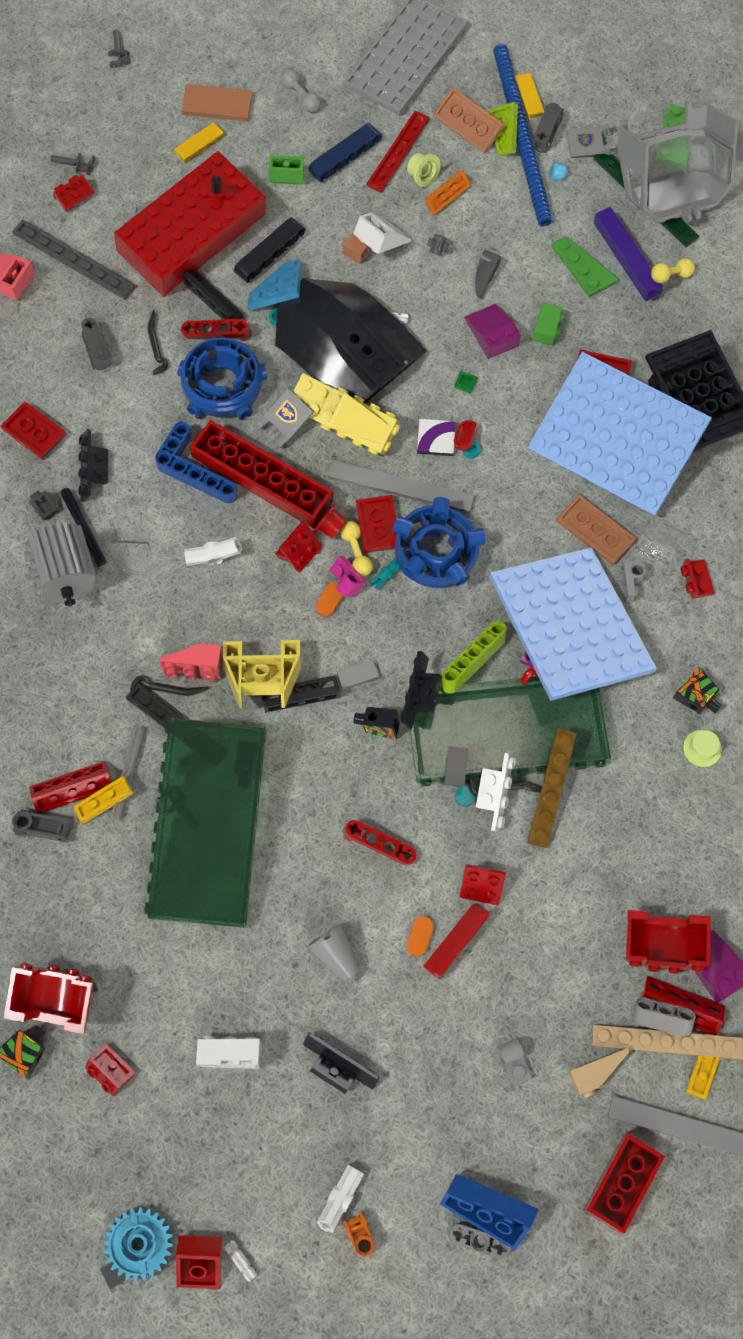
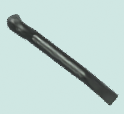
[147,310,168,375]
[130,675,209,696]
[468,778,541,797]

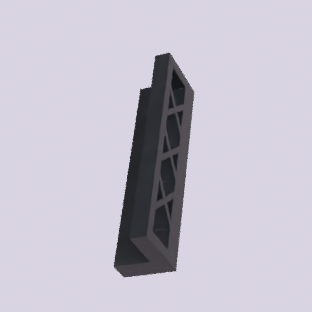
[182,269,244,326]
[262,675,341,713]

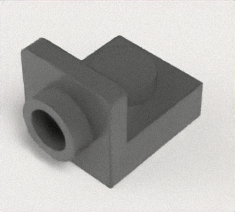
[28,490,58,519]

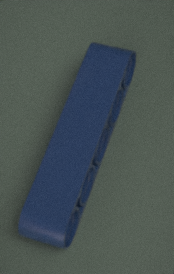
[308,123,382,182]

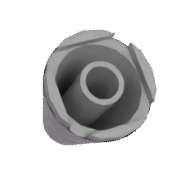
[307,924,360,983]

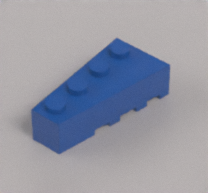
[440,1174,539,1250]

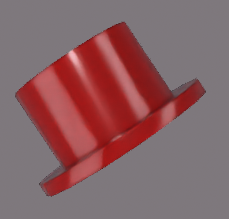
[313,502,347,539]

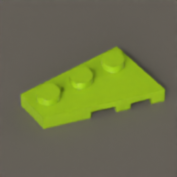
[487,102,518,156]

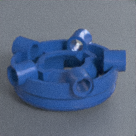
[177,338,267,420]
[392,497,486,588]

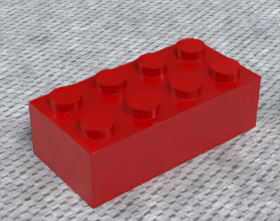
[583,1133,665,1234]

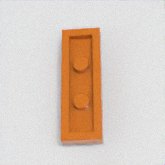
[424,170,471,215]

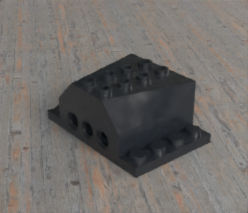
[645,330,743,453]

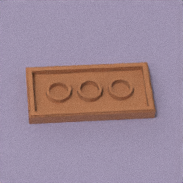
[181,84,252,121]
[433,87,505,154]
[556,494,637,565]

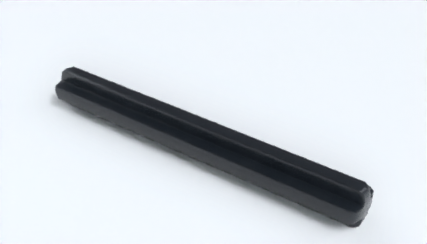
[60,488,106,567]

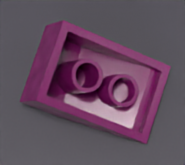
[464,304,521,359]
[695,930,743,1003]

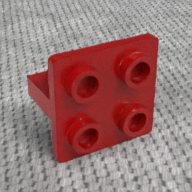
[275,521,322,573]
[459,864,506,905]

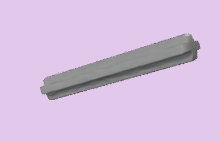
[111,726,144,820]

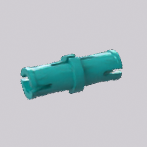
[370,557,400,590]

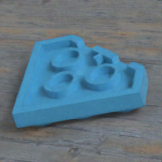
[248,259,302,310]

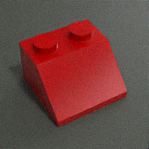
[176,1235,222,1289]

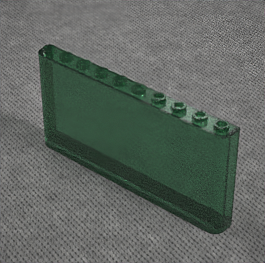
[405,676,611,786]
[144,718,267,928]

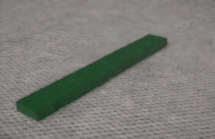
[593,154,699,247]

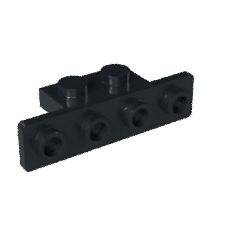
[78,429,108,502]
[400,651,442,729]
[303,1032,380,1094]

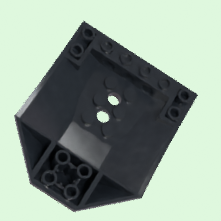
[275,278,427,404]

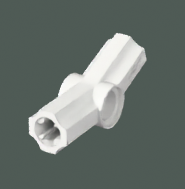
[184,537,242,566]
[317,1165,364,1233]

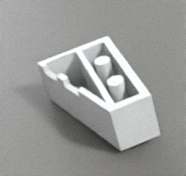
[196,1036,261,1069]

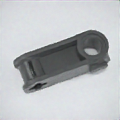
[534,103,564,153]
[81,318,111,370]
[12,809,74,842]

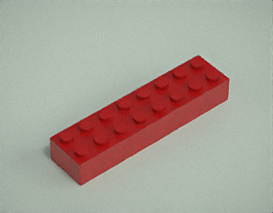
[189,420,334,529]

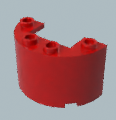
[626,910,711,974]
[4,963,94,1034]

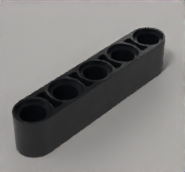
[234,217,306,283]

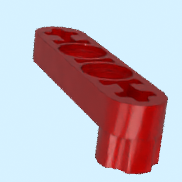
[181,319,252,341]
[342,820,417,865]

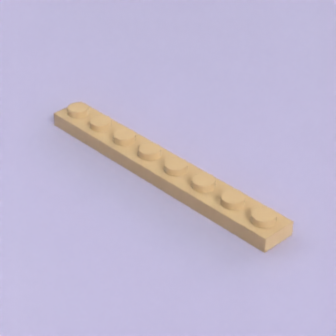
[592,1025,743,1060]

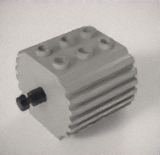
[24,522,96,607]

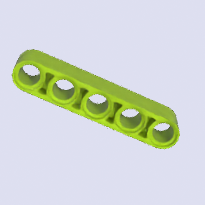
[442,621,506,693]

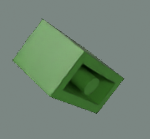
[269,155,305,184]
[532,302,564,346]

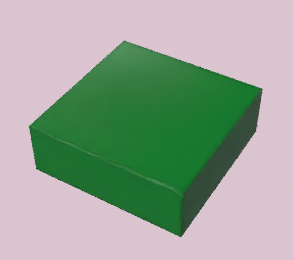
[454,371,477,394]

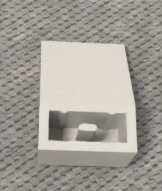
[353,212,411,254]

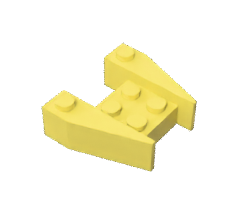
[223,640,301,709]

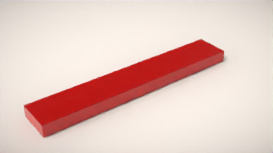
[367,110,430,193]

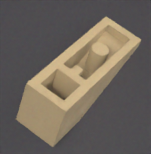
[568,1048,629,1099]

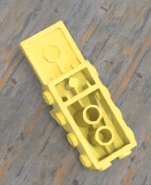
[293,373,400,455]

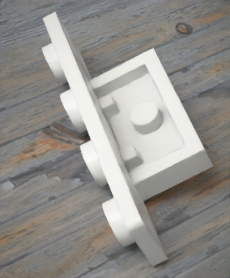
[476,752,516,832]

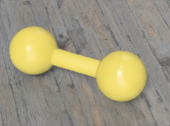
[651,258,695,283]
[340,521,373,577]

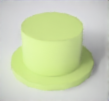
[407,153,440,188]
[683,730,722,767]

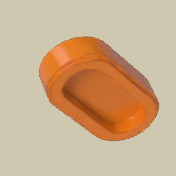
[316,582,343,617]
[407,916,433,957]

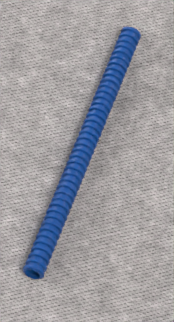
[493,44,553,227]

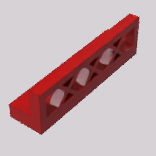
[29,761,112,814]
[423,904,490,980]
[640,976,725,1036]

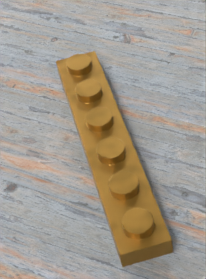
[527,728,577,848]

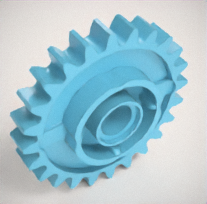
[103,1207,174,1282]

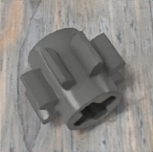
[427,234,449,255]

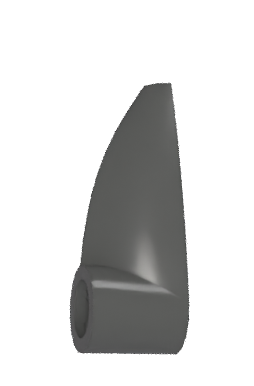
[475,250,501,299]

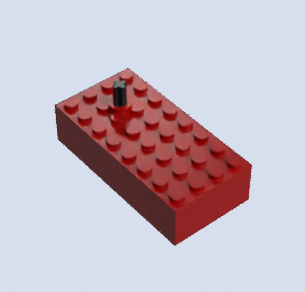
[114,151,266,297]

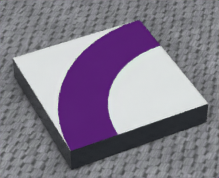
[417,419,455,456]

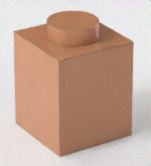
[342,233,370,264]

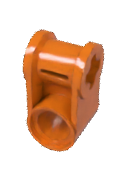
[342,1211,374,1257]

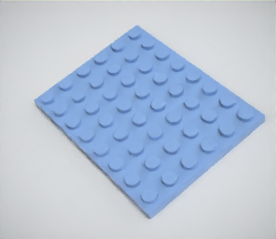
[527,352,712,516]
[489,547,656,701]

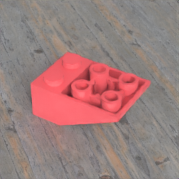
[0,254,34,301]
[159,643,223,682]

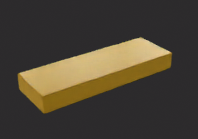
[515,73,544,119]
[174,122,224,163]
[73,776,134,824]
[685,1033,720,1100]

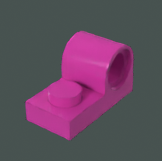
[329,555,367,597]

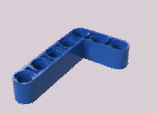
[155,421,237,503]

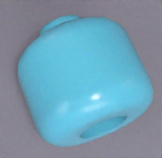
[549,162,568,181]

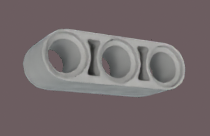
[632,997,696,1037]

